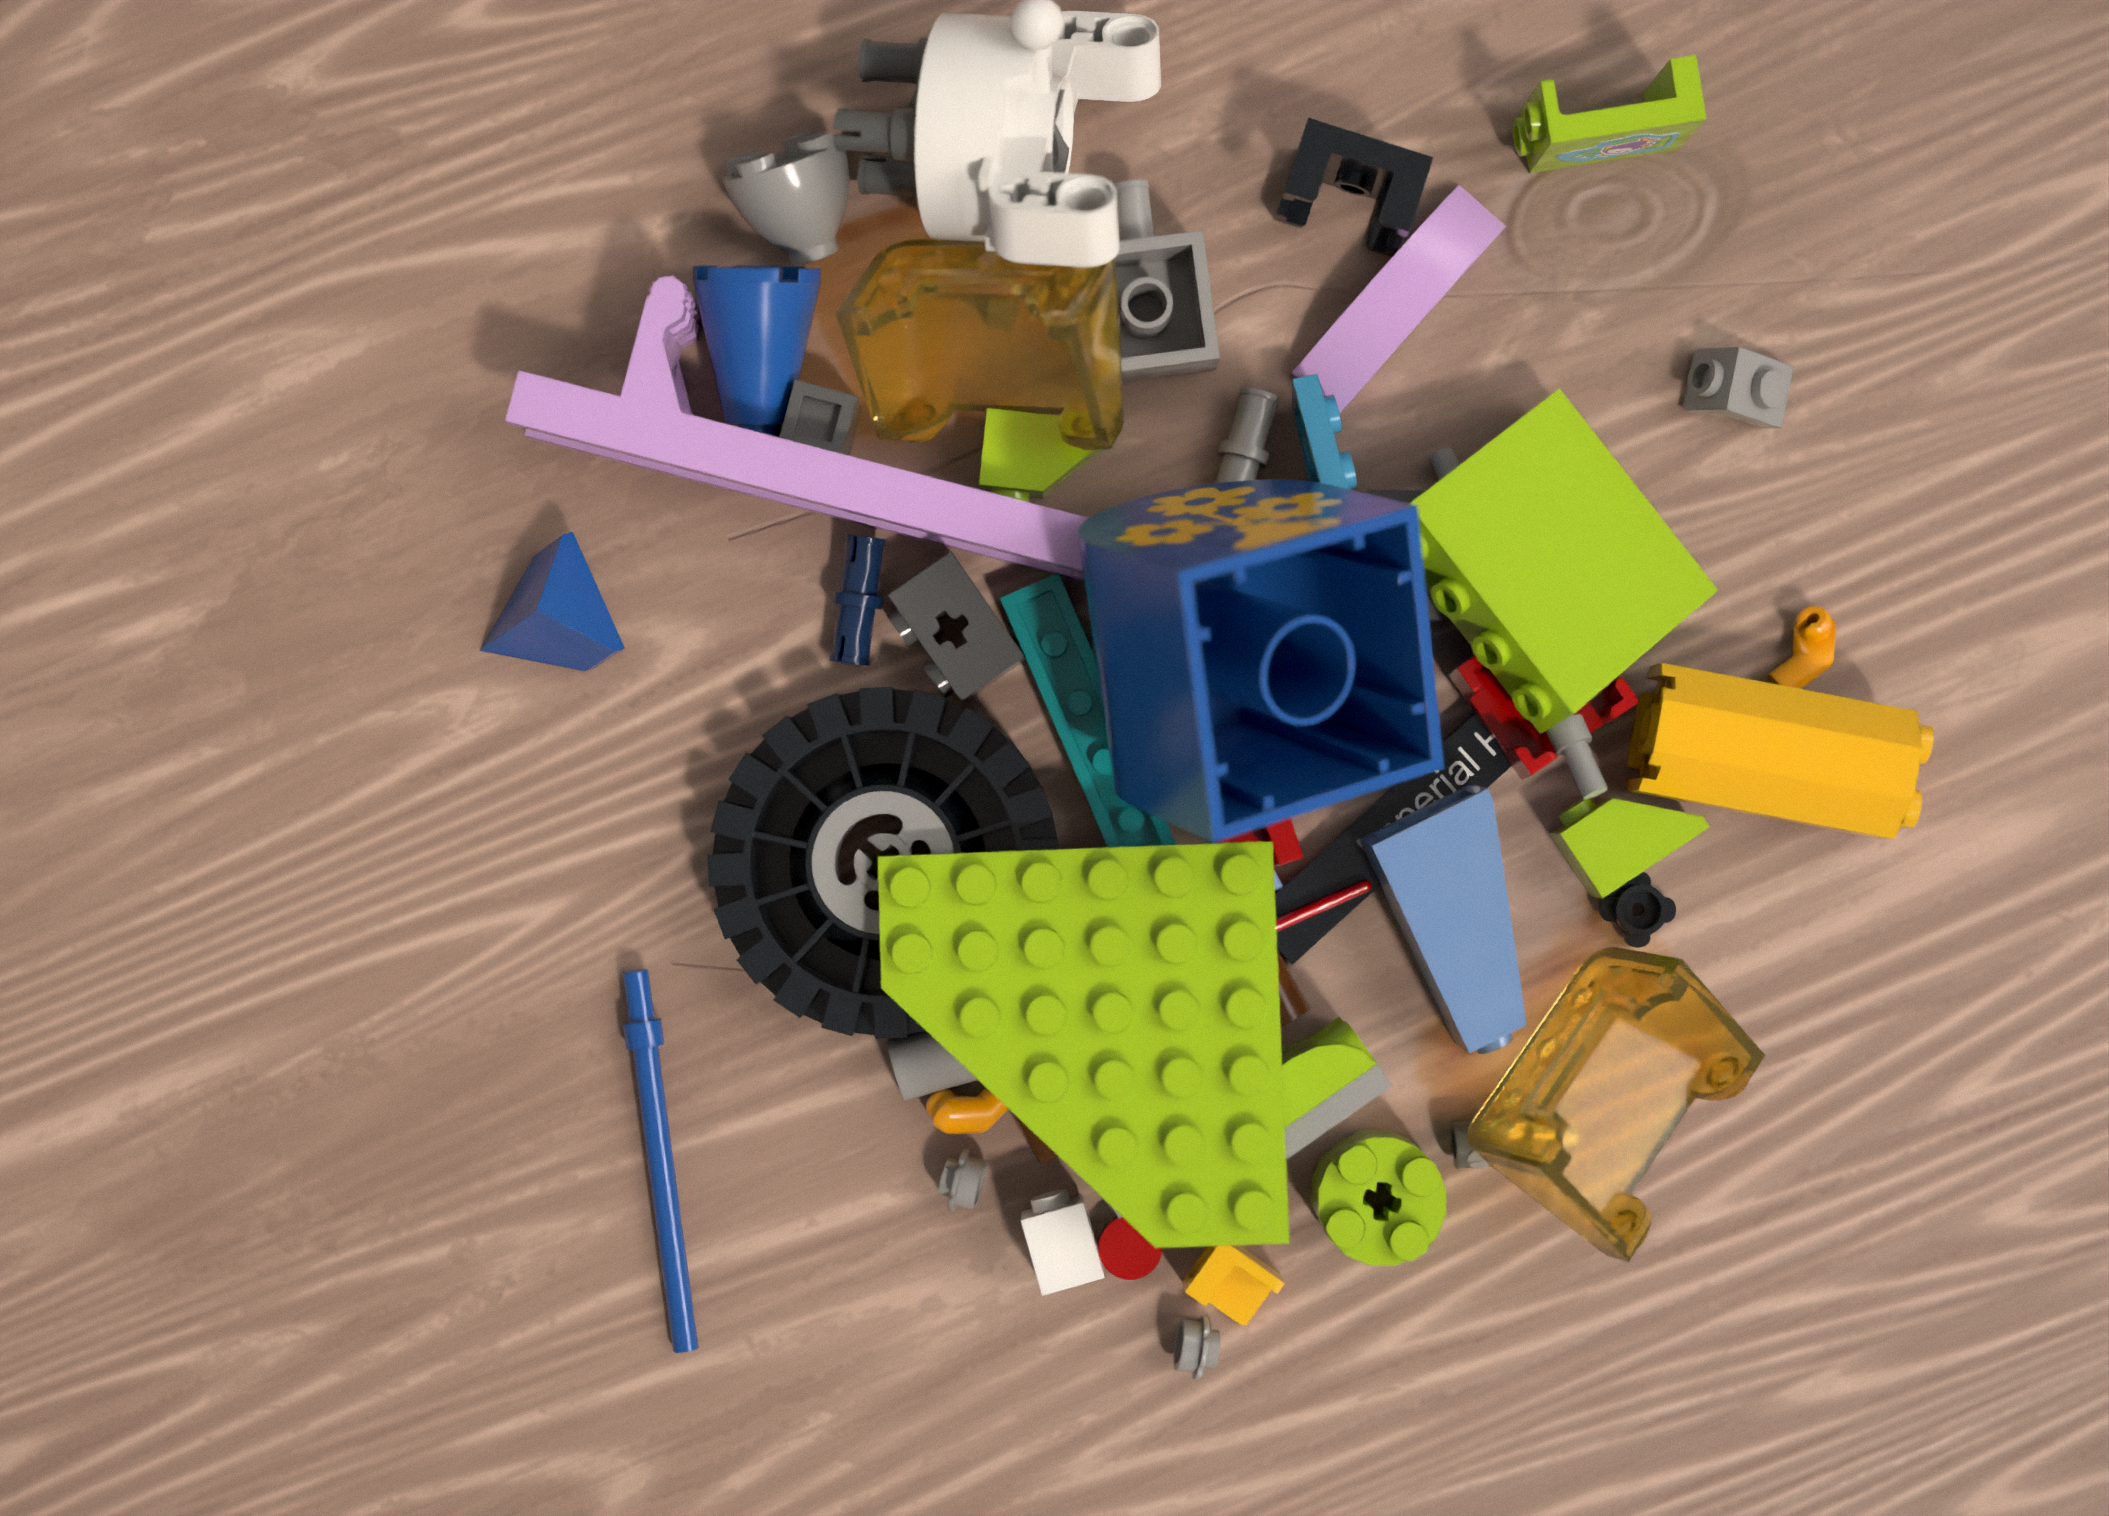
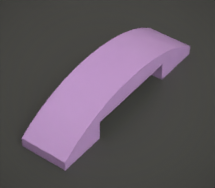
[1291,185,1506,414]

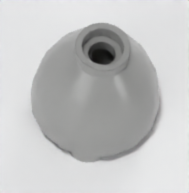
[722,129,850,266]

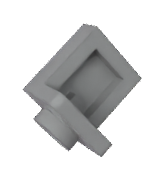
[1683,347,1794,429]

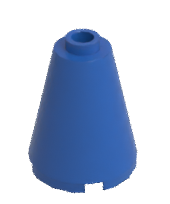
[692,265,821,436]

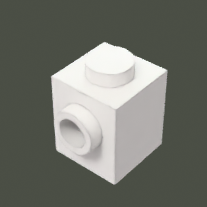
[1021,1189,1105,1296]

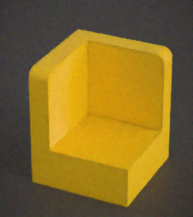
[1182,1245,1285,1326]

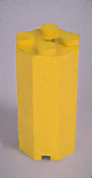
[1627,663,1934,839]

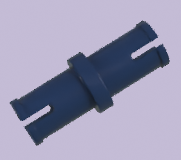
[829,534,886,666]

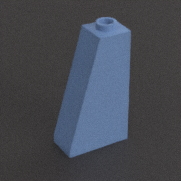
[1359,783,1527,1054]

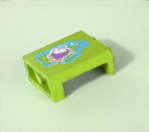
[1513,55,1707,174]

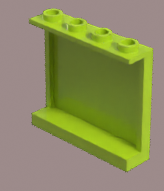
[1410,388,1718,734]

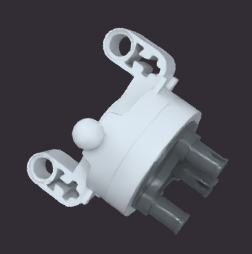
[833,0,1161,267]

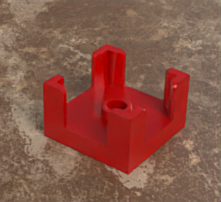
[1449,656,1640,780]

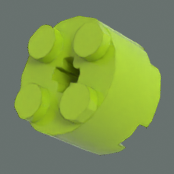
[1311,1129,1446,1266]

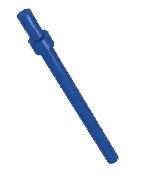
[623,969,699,1353]

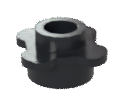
[1599,872,1676,948]

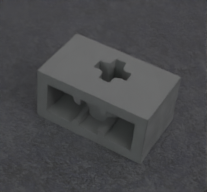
[887,551,1025,703]

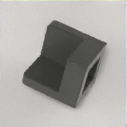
[779,380,863,456]

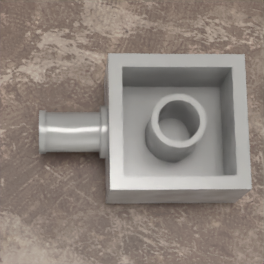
[1074,179,1220,387]

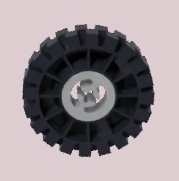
[707,687,1058,1039]

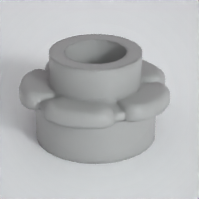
[938,1149,987,1212]
[1173,1316,1220,1380]

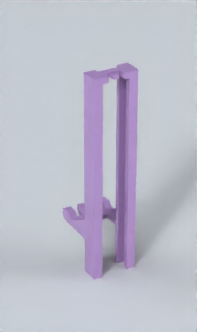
[505,275,1089,583]

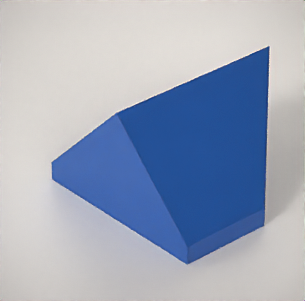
[480,532,625,671]

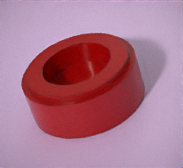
[1098,1216,1162,1280]

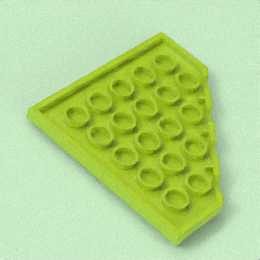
[878,841,1290,1248]

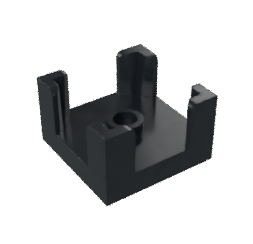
[1274,118,1433,257]

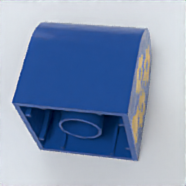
[1078,480,1444,843]

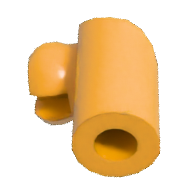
[1767,605,1836,689]
[926,1088,1008,1134]

